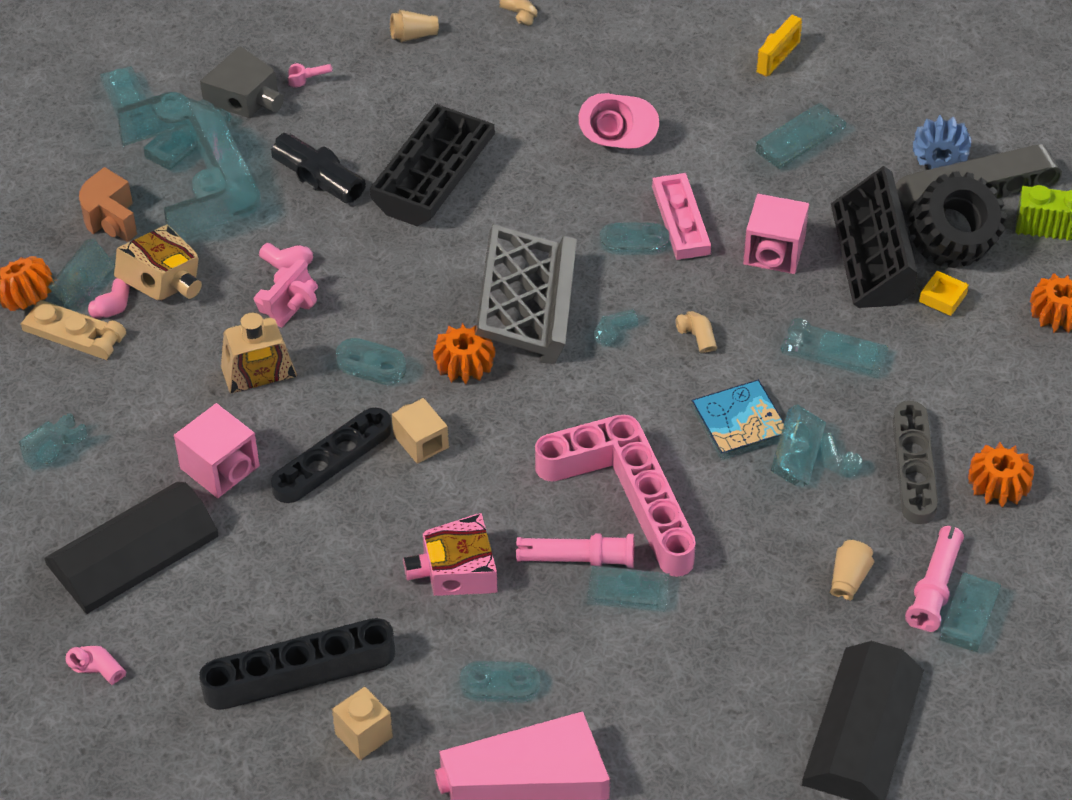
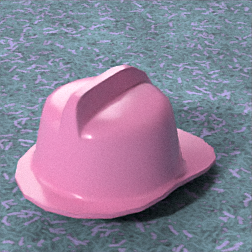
[578,93,659,149]

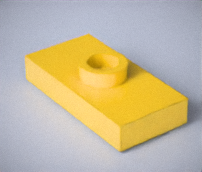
[757,15,802,76]

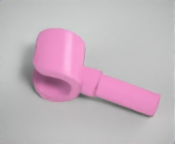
[288,63,332,87]

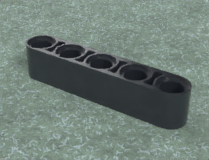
[199,618,396,710]

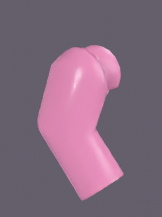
[88,278,130,319]
[65,646,126,685]

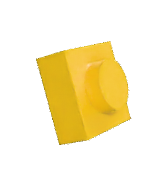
[919,271,969,316]

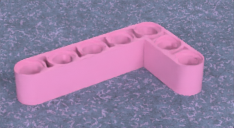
[535,415,696,577]

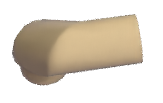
[500,0,537,26]
[676,311,717,353]

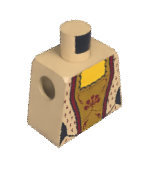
[114,225,202,300]
[221,313,297,394]

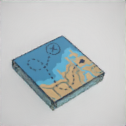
[691,379,790,460]

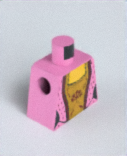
[403,513,497,596]

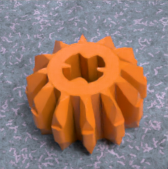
[0,256,54,311]
[1030,273,1072,333]
[433,323,495,385]
[968,442,1034,507]

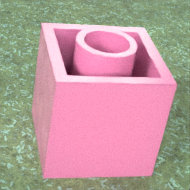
[743,194,809,274]
[174,403,260,498]

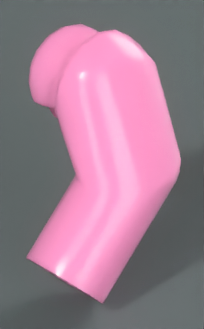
[259,243,313,269]

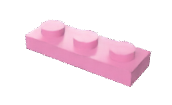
[652,173,711,260]

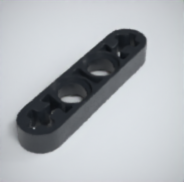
[271,407,392,503]

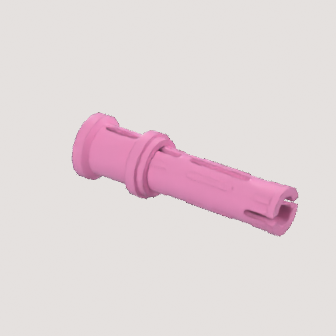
[905,526,964,632]
[516,533,635,569]

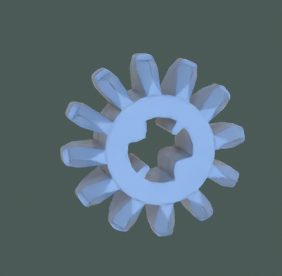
[913,115,971,169]

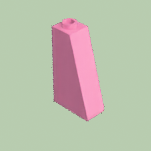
[435,712,610,800]

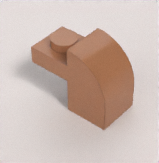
[79,167,137,242]

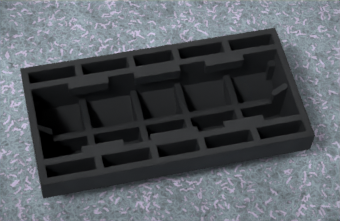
[370,104,495,226]
[831,166,917,308]
[44,482,219,614]
[801,641,924,800]

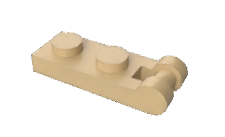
[21,300,126,360]

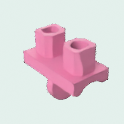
[254,259,318,328]

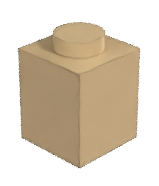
[392,398,449,464]
[332,686,393,760]

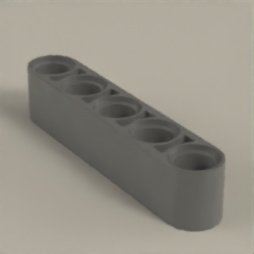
[896,144,1062,216]

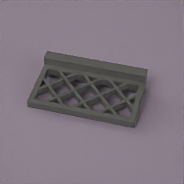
[475,224,577,364]

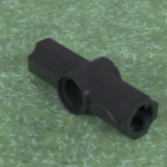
[271,132,366,204]

